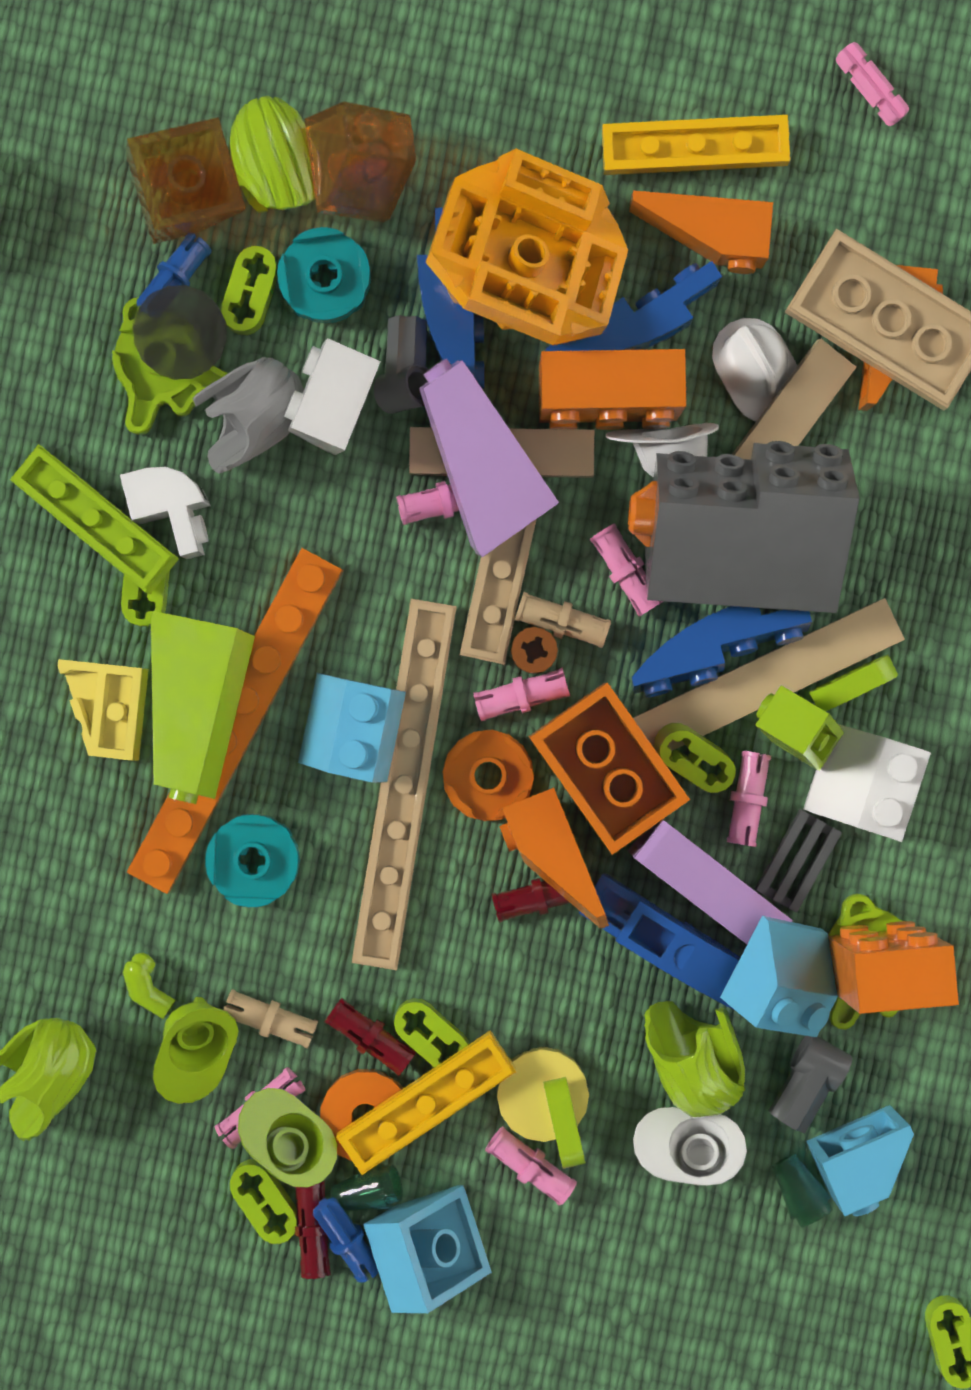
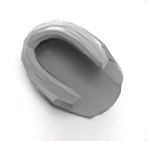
[193,357,304,474]

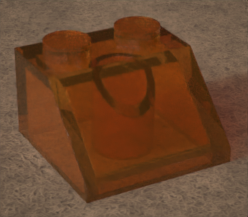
[304,101,416,222]
[126,117,246,244]

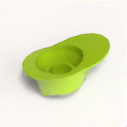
[153,996,239,1104]
[238,1088,337,1188]

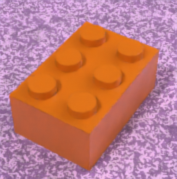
[539,349,686,430]
[528,683,690,855]
[828,921,959,1014]

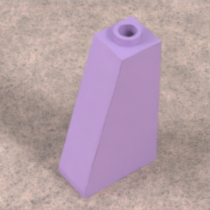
[419,358,559,557]
[628,819,793,944]

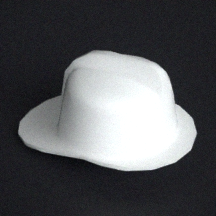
[712,318,797,422]
[606,423,719,477]
[633,1107,747,1186]

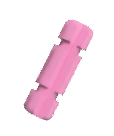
[836,42,909,126]

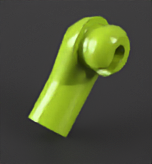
[123,953,176,1020]

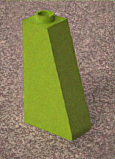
[151,611,255,804]

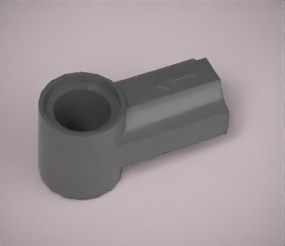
[374,315,429,414]
[768,1036,852,1134]

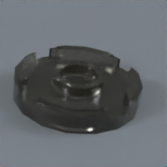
[132,285,227,380]

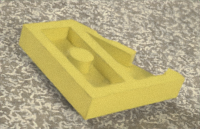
[57,659,149,761]

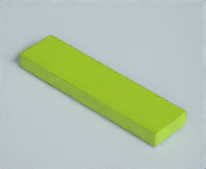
[10,444,179,594]

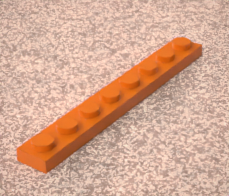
[126,548,344,894]

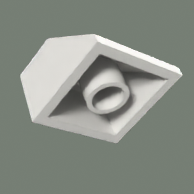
[284,338,381,455]
[803,724,931,842]

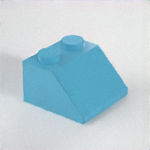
[298,673,406,783]
[720,916,838,1037]
[806,1105,914,1216]
[363,1185,492,1313]

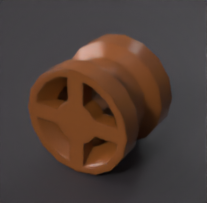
[511,627,558,674]

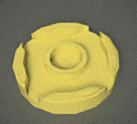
[497,1047,589,1142]

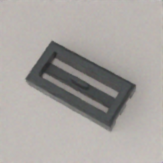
[754,809,842,913]

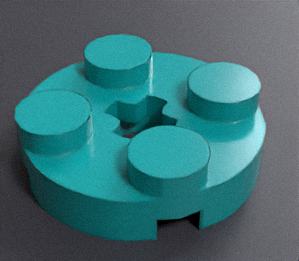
[277,227,371,323]
[205,814,300,907]

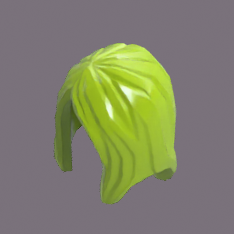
[230,96,325,213]
[644,1001,745,1117]
[0,1018,96,1141]

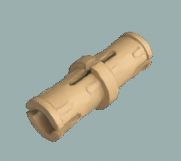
[515,592,611,648]
[223,989,318,1049]

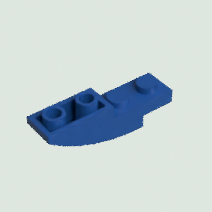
[417,208,484,389]
[545,261,722,351]
[632,606,812,697]
[579,873,741,1011]

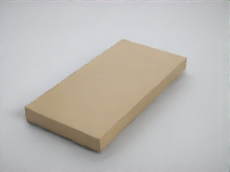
[785,229,971,411]

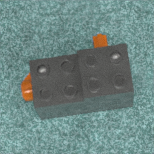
[628,441,860,613]

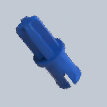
[137,232,212,318]
[313,1198,378,1283]

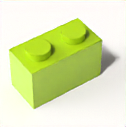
[755,685,844,771]

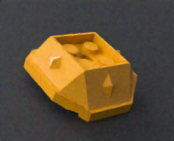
[426,148,628,345]

